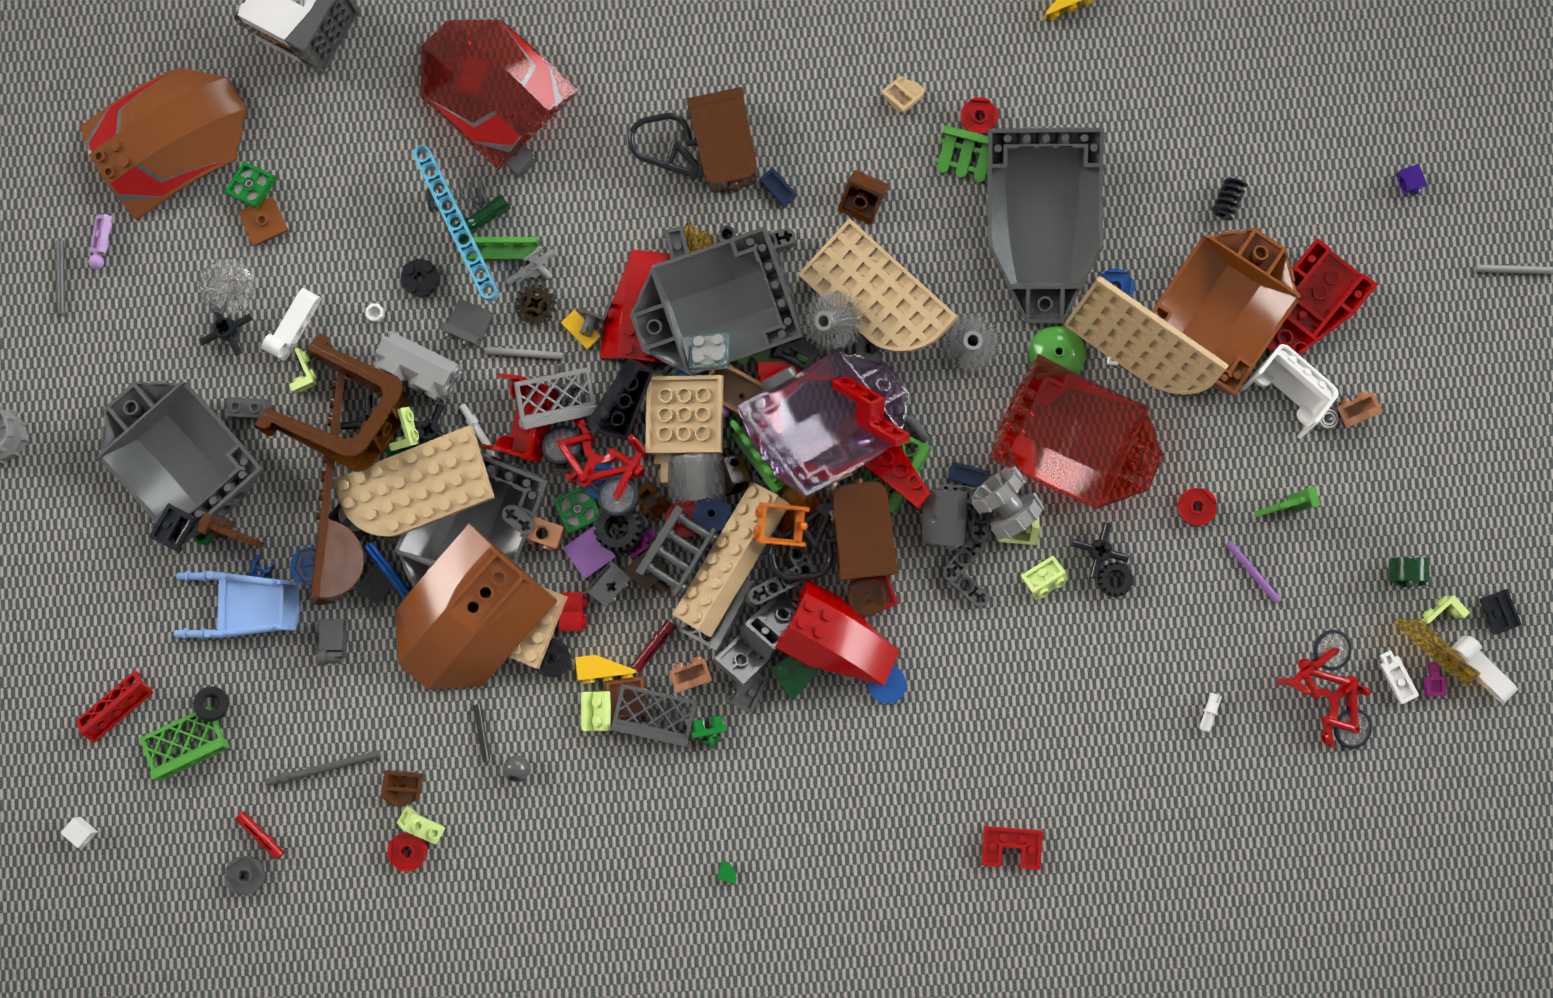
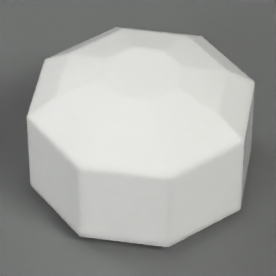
[365,304,385,322]

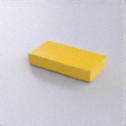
[561,310,601,350]

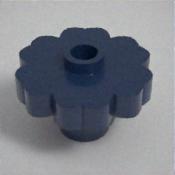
[692,494,732,532]

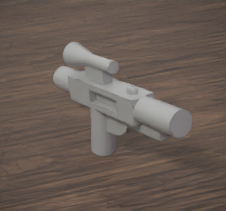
[505,245,556,286]

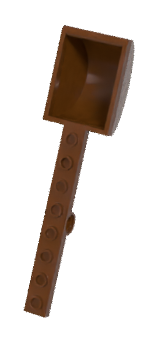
[309,373,364,605]

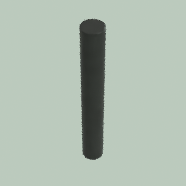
[473,704,490,762]

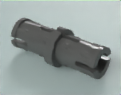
[897,408,932,443]

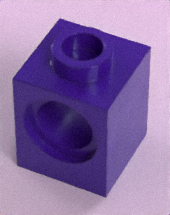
[1395,164,1427,196]

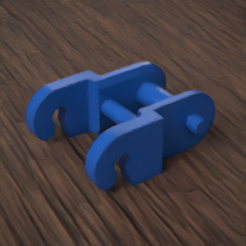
[249,555,275,578]

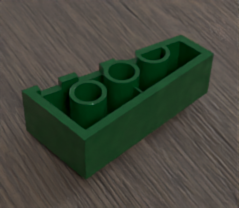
[771,656,820,701]

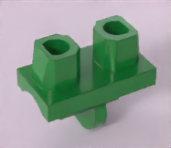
[692,715,728,749]

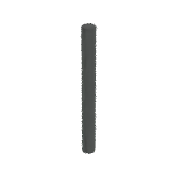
[56,240,65,315]

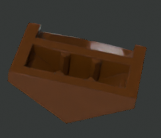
[381,770,423,807]

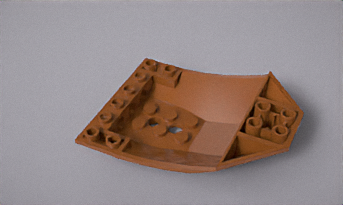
[395,524,558,690]

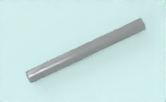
[1475,265,1553,274]
[486,347,563,360]

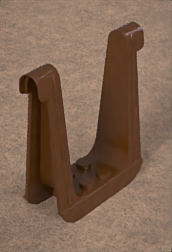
[253,333,411,472]

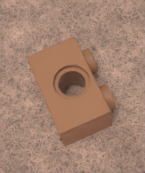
[520,517,566,552]

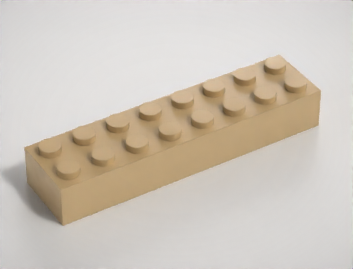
[672,482,790,638]

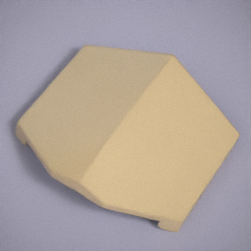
[881,76,924,113]

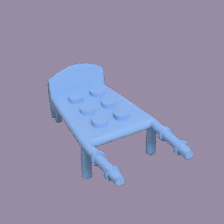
[174,571,300,640]

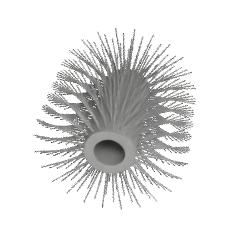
[800,290,869,350]
[941,312,1000,373]
[665,453,725,504]

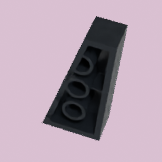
[585,358,654,441]

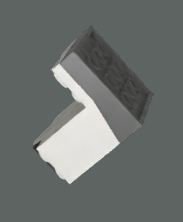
[234,0,360,75]

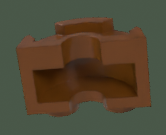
[629,480,671,520]

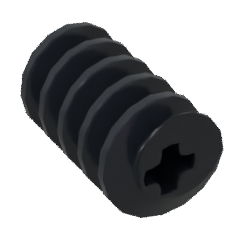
[1212,178,1248,221]

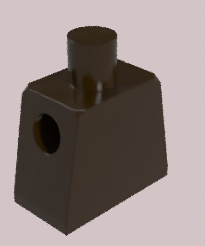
[717,447,751,496]
[623,548,669,595]

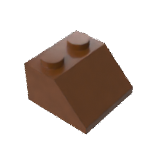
[837,170,889,225]

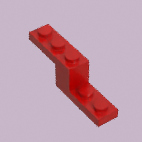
[831,375,910,447]

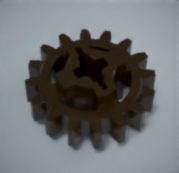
[515,284,557,326]

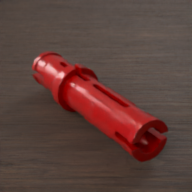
[235,811,285,861]

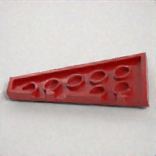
[834,408,931,509]

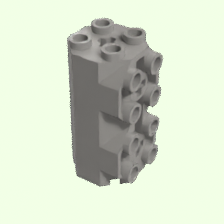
[372,331,463,403]

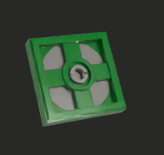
[224,161,277,209]
[553,487,601,535]

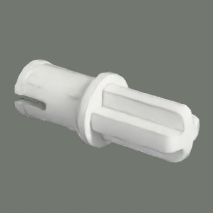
[1199,693,1222,732]

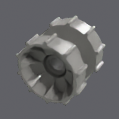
[0,406,29,464]
[970,466,1045,540]

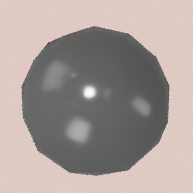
[503,755,530,782]

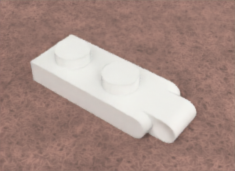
[1379,650,1419,704]

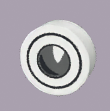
[1319,409,1338,429]

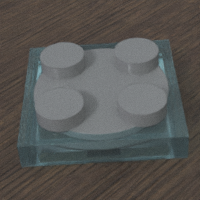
[689,332,729,372]

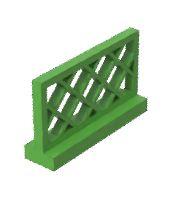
[862,437,932,516]
[139,705,230,782]

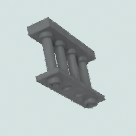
[636,505,718,596]

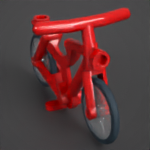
[542,418,649,517]
[1276,630,1372,749]

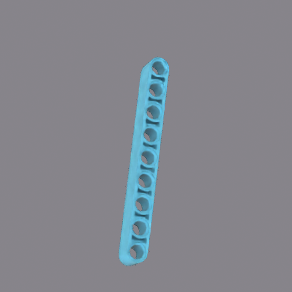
[413,145,499,302]

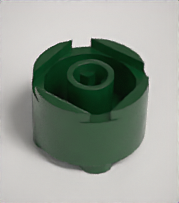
[1389,557,1430,588]

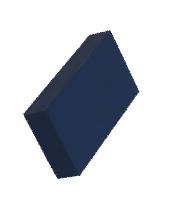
[759,167,798,209]
[947,461,990,488]

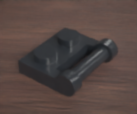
[772,333,823,374]
[149,503,199,553]

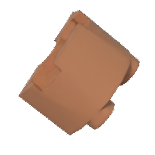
[1337,390,1383,428]
[669,656,712,693]

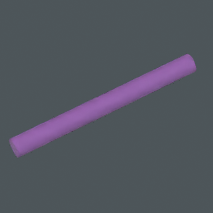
[1225,540,1282,604]

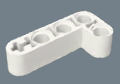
[261,288,321,361]
[1448,636,1518,704]

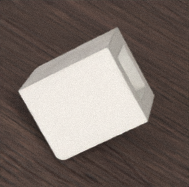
[61,817,98,848]

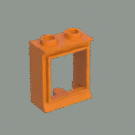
[753,502,810,547]

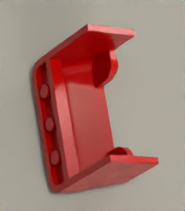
[480,373,558,462]

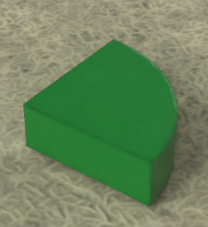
[717,860,737,884]

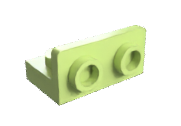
[1021,556,1068,600]
[581,691,611,731]

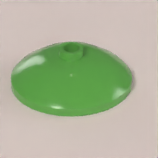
[1028,326,1086,377]

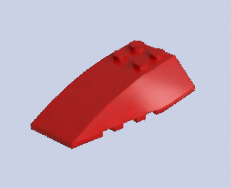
[1267,238,1378,355]
[600,249,673,367]
[775,580,900,686]

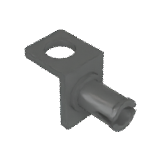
[579,300,612,337]
[555,365,581,407]

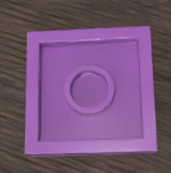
[563,526,616,580]

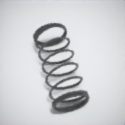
[426,180,487,213]

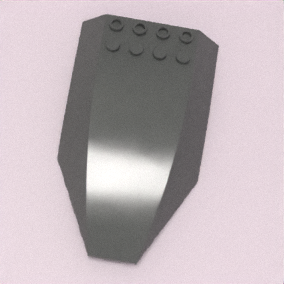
[987,127,1104,323]

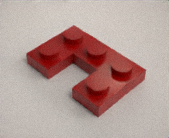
[981,825,1043,870]

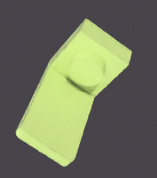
[289,348,318,394]
[389,407,420,451]
[998,517,1040,545]
[1420,595,1470,624]
[397,806,445,844]

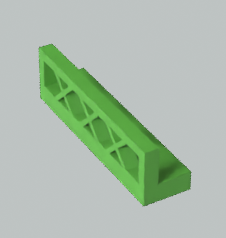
[460,237,539,260]

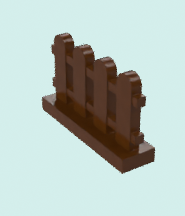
[197,513,265,548]

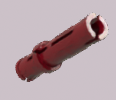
[631,620,676,672]

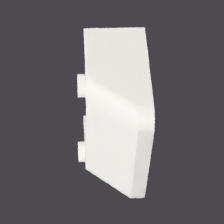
[1242,344,1339,439]

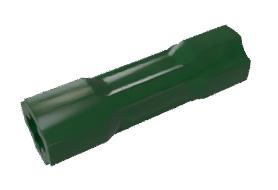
[454,194,511,237]

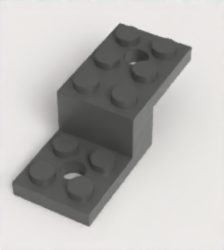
[713,593,798,687]

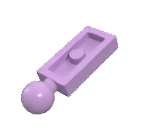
[88,214,112,270]

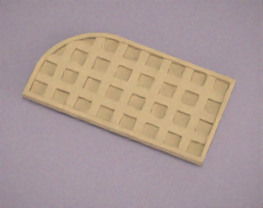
[798,218,959,353]
[1063,275,1229,395]
[333,425,495,537]

